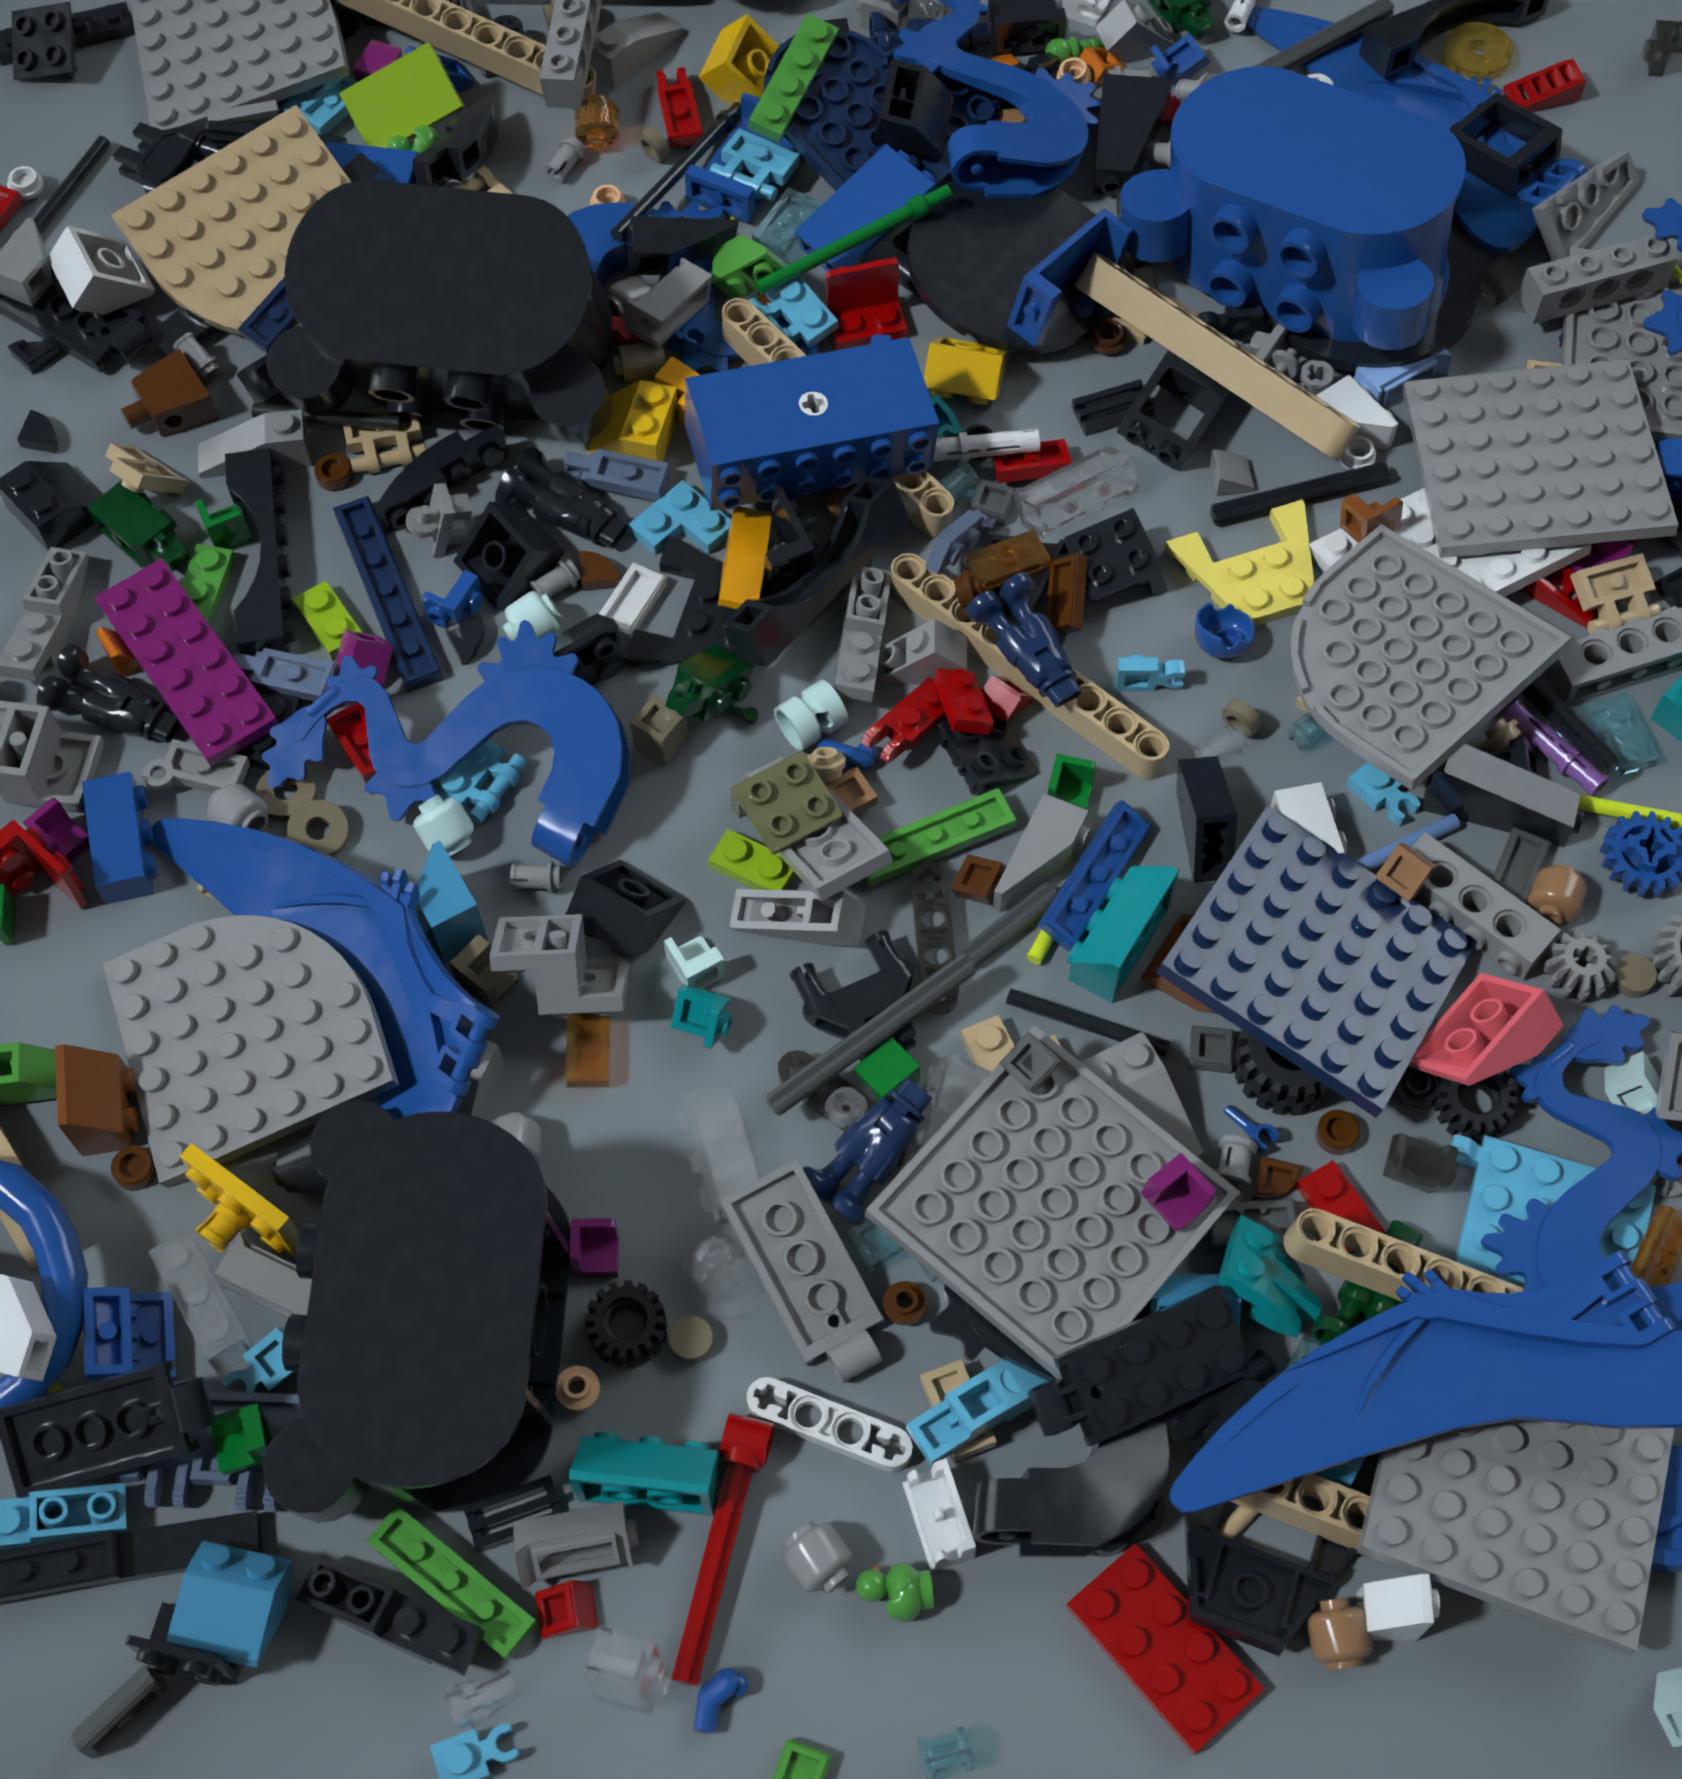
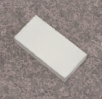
[599,562,667,642]

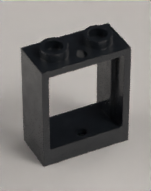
[1449,93,1563,196]
[1117,351,1230,471]

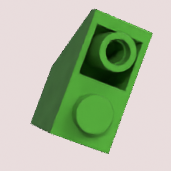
[711,234,787,299]
[0,1042,57,1105]

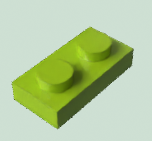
[292,581,362,661]
[708,829,796,890]

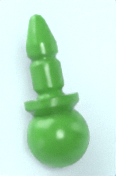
[1045,37,1105,67]

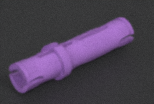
[1503,700,1610,797]

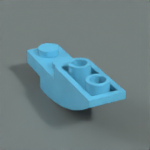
[906,1360,1048,1466]
[0,1483,127,1551]

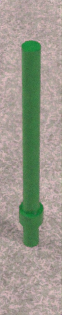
[755,184,953,295]

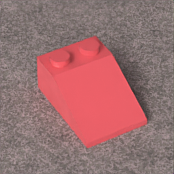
[1408,973,1564,1086]

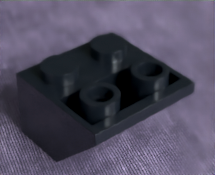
[873,58,954,159]
[554,613,625,686]

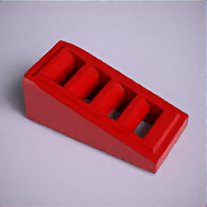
[1502,59,1586,112]
[1520,566,1598,628]

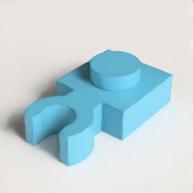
[1115,655,1186,692]
[1346,762,1421,826]
[222,1327,295,1393]
[430,1724,521,1779]

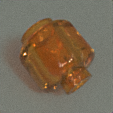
[574,94,620,151]

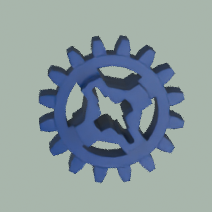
[1599,811,1682,898]

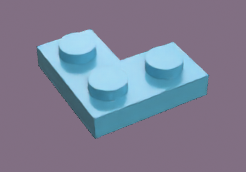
[628,480,731,555]

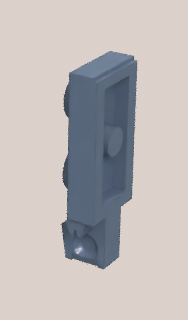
[564,448,671,501]
[925,509,996,574]
[232,648,340,701]

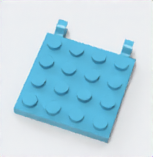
[1442,1135,1656,1288]

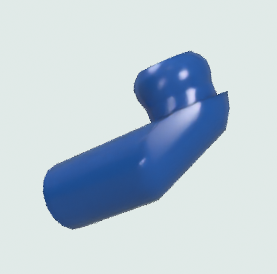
[816,738,878,770]
[693,1667,748,1734]

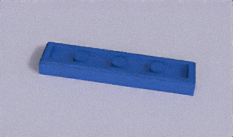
[1037,800,1152,951]

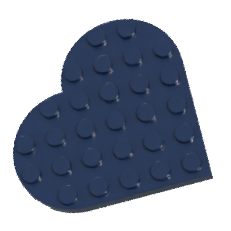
[763,30,1000,192]

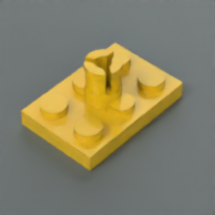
[179,1143,299,1258]

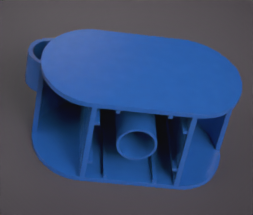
[1120,66,1466,350]

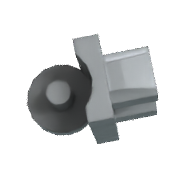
[1249,324,1300,379]
[406,483,472,557]

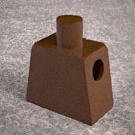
[120,349,219,437]

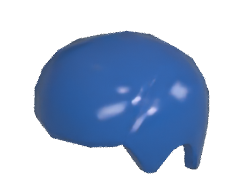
[1195,602,1255,658]

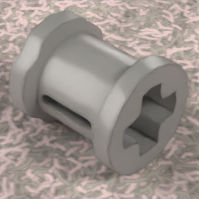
[1299,360,1334,395]
[1214,1135,1258,1191]

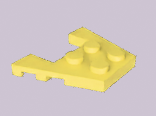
[1164,500,1314,626]

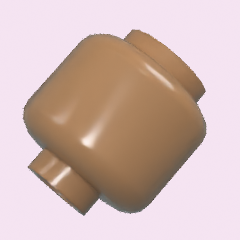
[1527,864,1588,926]
[1307,1597,1373,1670]

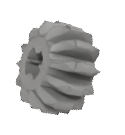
[1543,928,1618,1003]

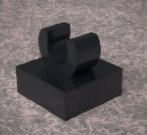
[1495,736,1540,776]

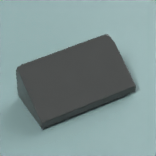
[71,1666,167,1759]

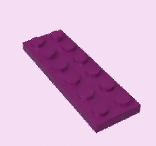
[94,558,279,767]

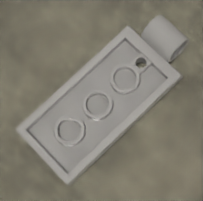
[744,756,893,901]
[718,1158,884,1383]

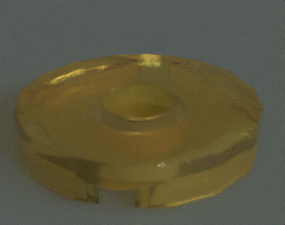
[1443,22,1514,81]

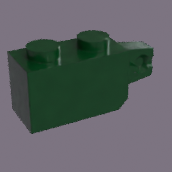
[1147,0,1215,40]
[87,480,190,572]
[665,644,754,722]

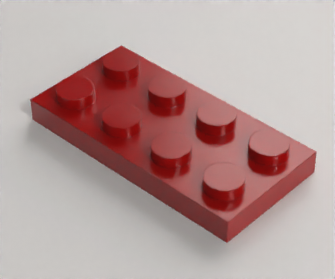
[1066,1543,1264,1755]

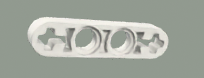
[746,1377,913,1473]

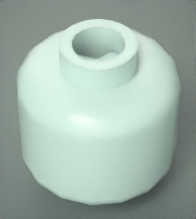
[503,591,563,641]
[413,795,474,856]

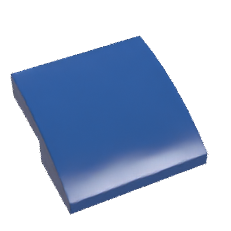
[83,1287,176,1382]

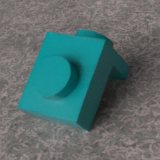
[670,984,733,1049]

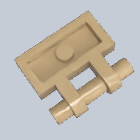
[343,406,425,474]
[1570,553,1661,634]

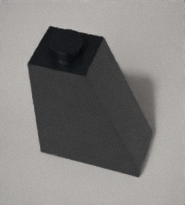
[1176,756,1238,882]

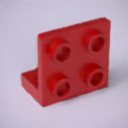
[826,257,908,350]
[0,819,88,910]

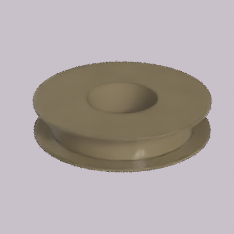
[255,770,318,821]
[287,800,350,857]

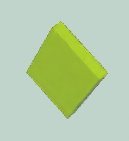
[339,42,465,148]

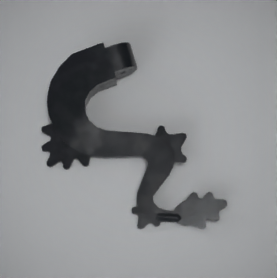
[929,1284,1198,1557]

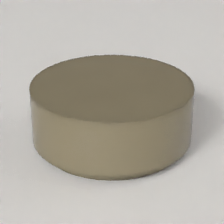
[638,125,670,162]
[1222,699,1263,737]
[1613,953,1657,997]
[668,1315,714,1363]

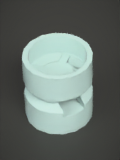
[774,679,849,751]

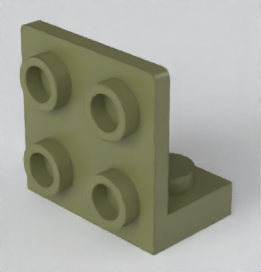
[731,750,842,855]

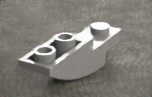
[0,547,89,681]
[834,566,891,702]

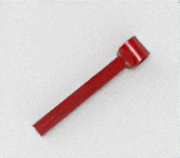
[671,1413,775,1687]

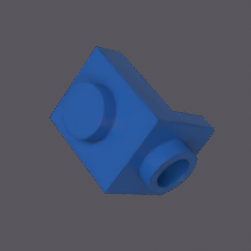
[1150,33,1210,87]
[421,570,483,627]

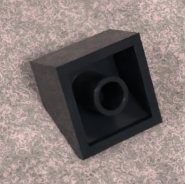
[0,461,100,551]
[453,501,565,611]
[565,859,686,959]

